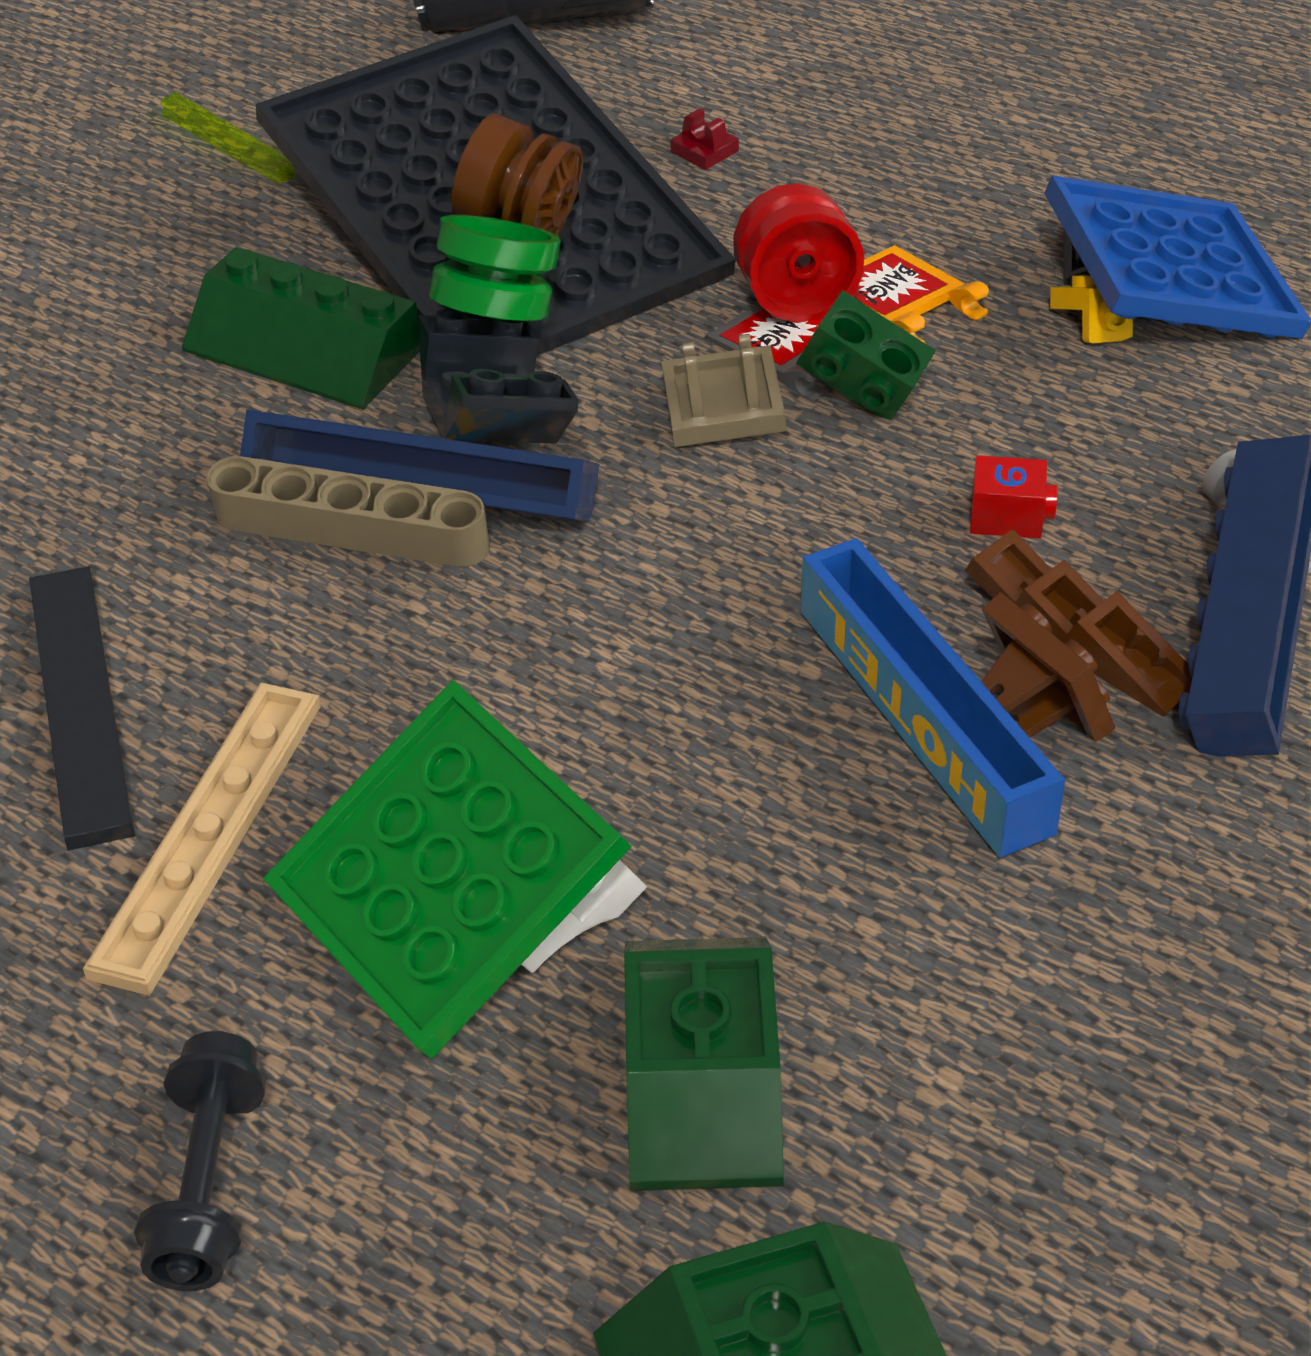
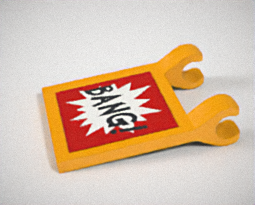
[852,245,989,343]

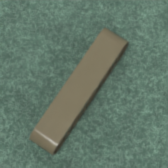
[206,456,490,566]

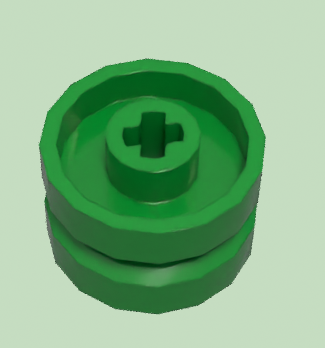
[429,215,561,321]

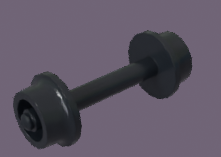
[134,1031,266,1291]

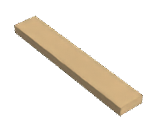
[83,683,321,996]

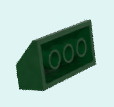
[182,247,420,410]

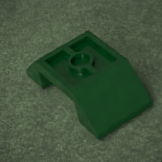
[624,937,784,1191]
[593,1221,947,1356]

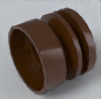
[451,113,583,235]

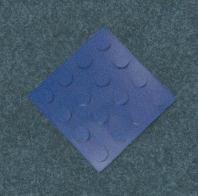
[1044,175,1311,339]

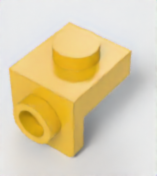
[1050,275,1133,343]

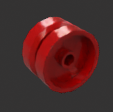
[733,183,864,323]

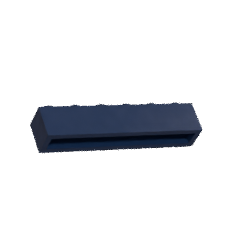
[240,409,600,521]
[1179,435,1311,756]

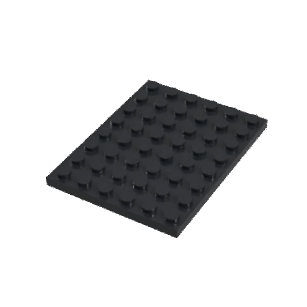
[256,15,736,355]

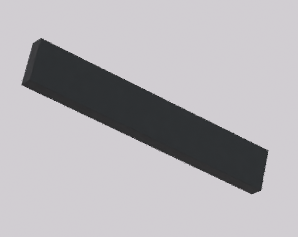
[29,566,135,851]

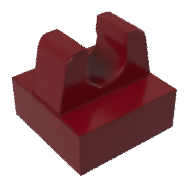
[670,108,739,170]

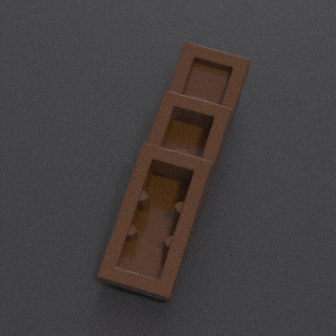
[964,529,1192,717]

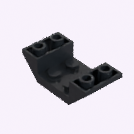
[418,310,579,444]

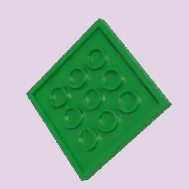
[263,680,632,1059]

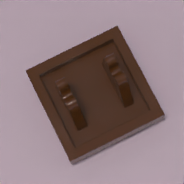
[981,592,1116,742]

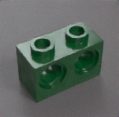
[796,290,936,420]

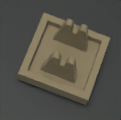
[661,334,787,447]

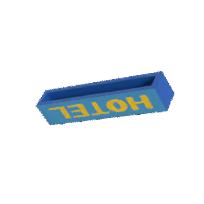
[801,538,1065,858]

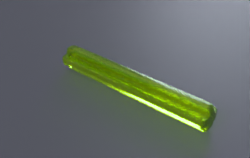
[160,92,296,183]

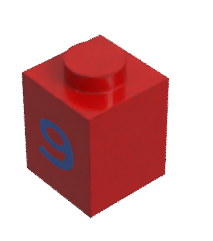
[970,455,1058,539]

